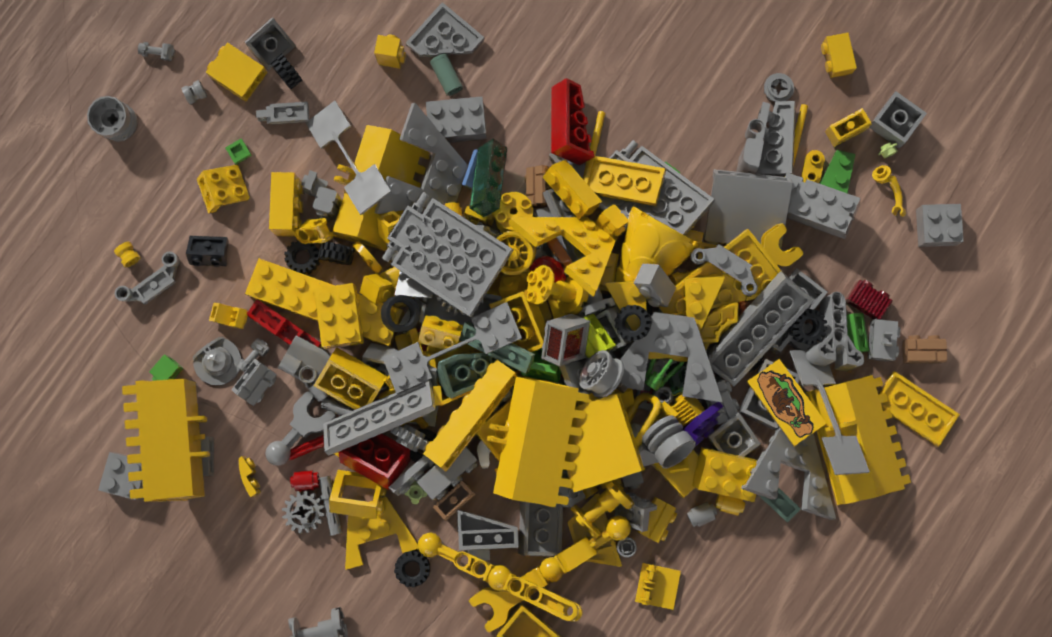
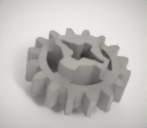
[390,424,429,452]
[282,491,325,533]

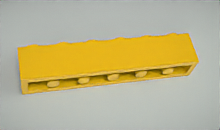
[423,360,518,472]

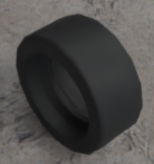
[381,295,420,332]

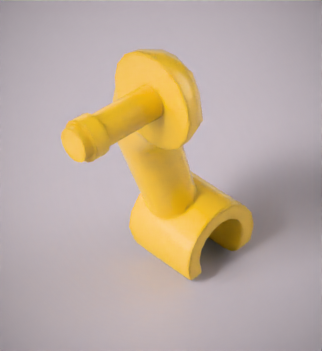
[888,175,906,217]

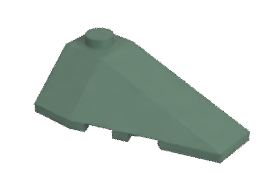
[437,353,518,399]

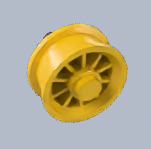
[496,230,536,275]

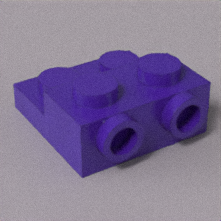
[683,402,724,446]

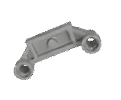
[691,244,757,296]
[114,251,180,305]

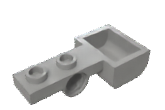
[736,102,772,174]

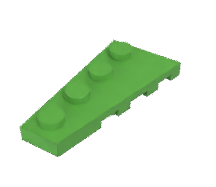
[820,150,855,193]

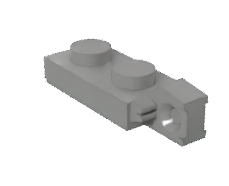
[256,102,310,124]

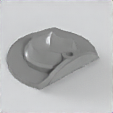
[193,337,241,385]

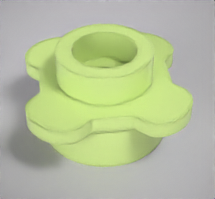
[878,142,898,159]
[405,481,427,504]

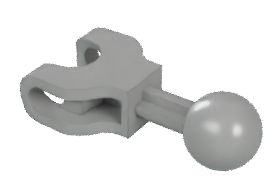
[265,391,336,466]

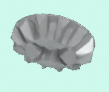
[764,73,794,102]

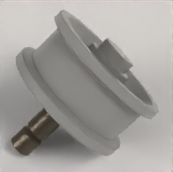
[579,350,627,398]

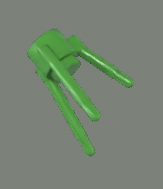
[644,359,684,391]

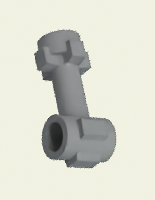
[138,42,175,61]
[237,338,270,372]

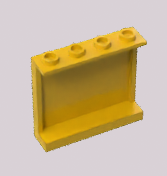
[564,393,645,492]

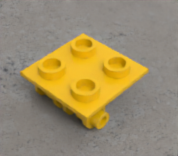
[635,563,681,610]

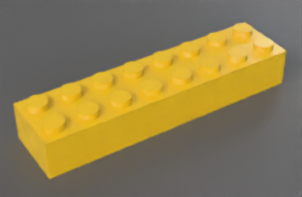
[245,258,405,348]

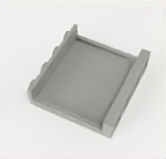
[703,169,793,249]

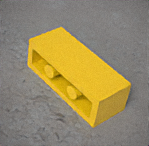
[543,159,602,220]

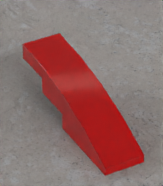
[247,300,322,348]

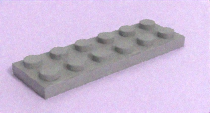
[323,380,436,456]

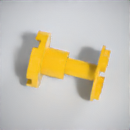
[494,192,533,234]
[527,265,589,315]
[570,480,635,539]

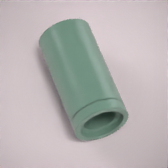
[430,54,463,96]

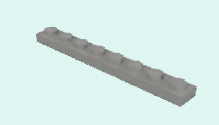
[389,387,514,496]

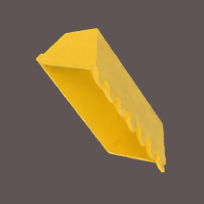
[332,125,430,251]
[487,377,589,507]

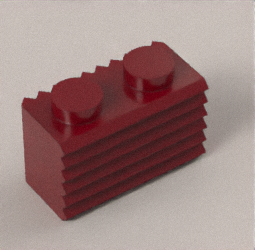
[845,280,893,320]

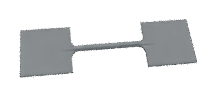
[306,101,392,215]
[383,302,522,394]
[790,350,870,475]

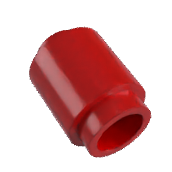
[290,470,320,492]

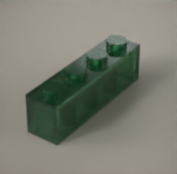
[469,138,507,217]

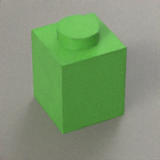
[149,354,184,381]

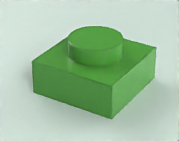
[225,138,252,165]

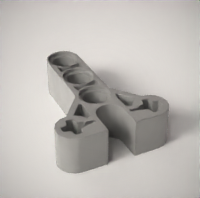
[806,292,864,372]

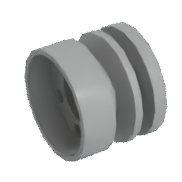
[87,96,138,142]
[642,415,696,468]

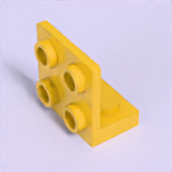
[197,165,250,214]

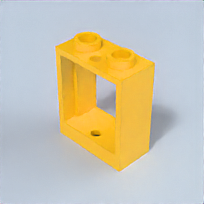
[329,470,387,519]

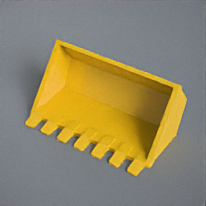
[805,375,911,505]
[122,379,210,502]

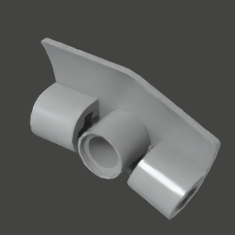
[278,336,330,402]

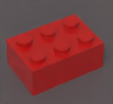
[339,433,410,490]

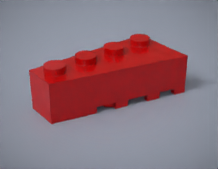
[551,78,595,165]

